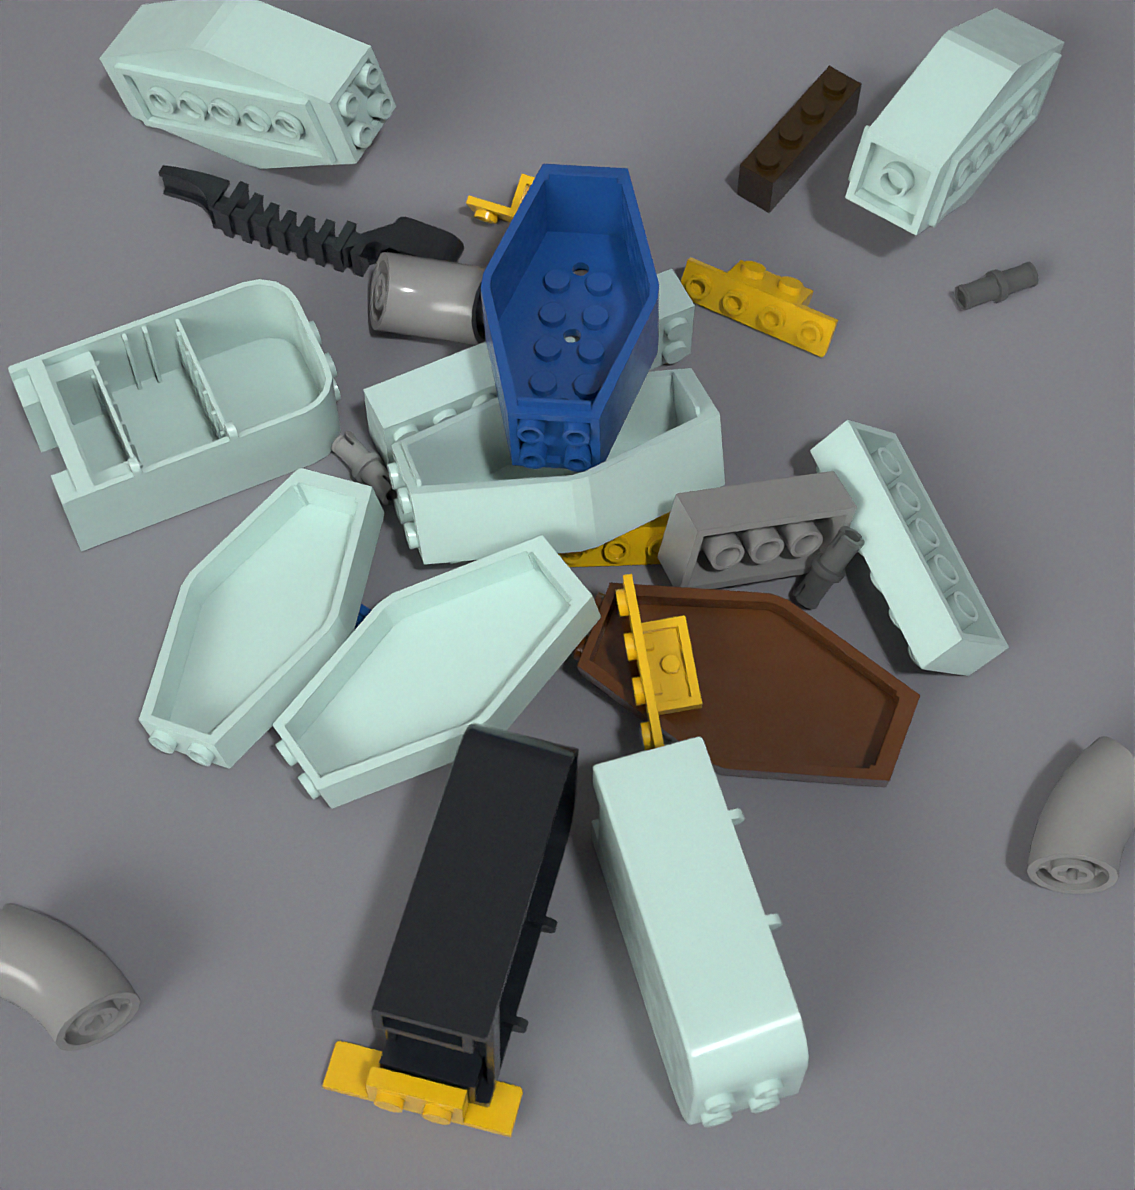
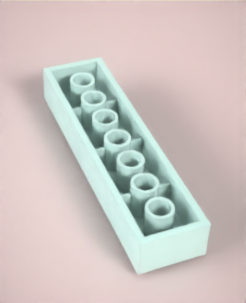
[363,269,695,470]

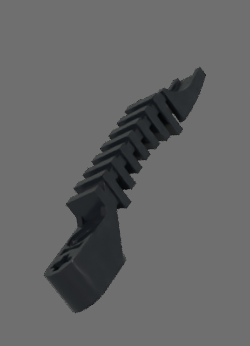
[158,165,465,277]

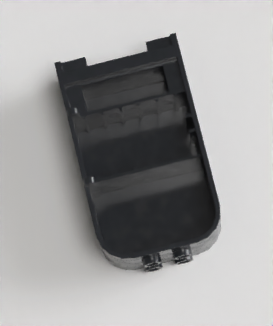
[371,723,579,1107]

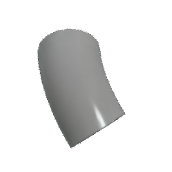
[370,252,486,346]
[1027,736,1135,894]
[0,903,141,1051]

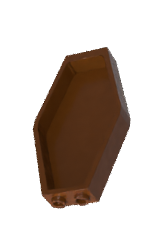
[573,582,920,788]

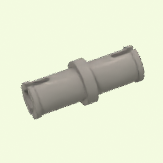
[331,431,398,505]

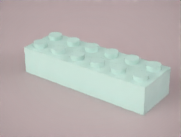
[810,420,1009,676]

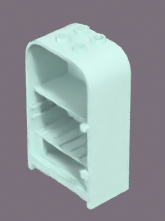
[8,279,341,552]
[591,737,809,1127]

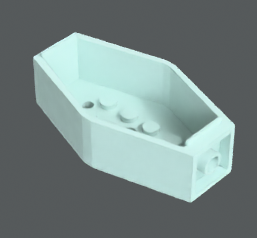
[99,0,396,169]
[845,8,1064,235]
[387,368,725,564]

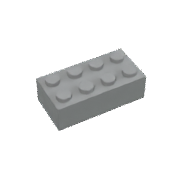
[657,471,857,589]

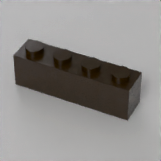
[737,65,862,213]

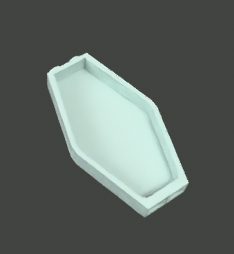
[139,467,385,769]
[272,535,601,809]

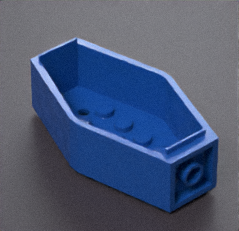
[481,164,659,472]

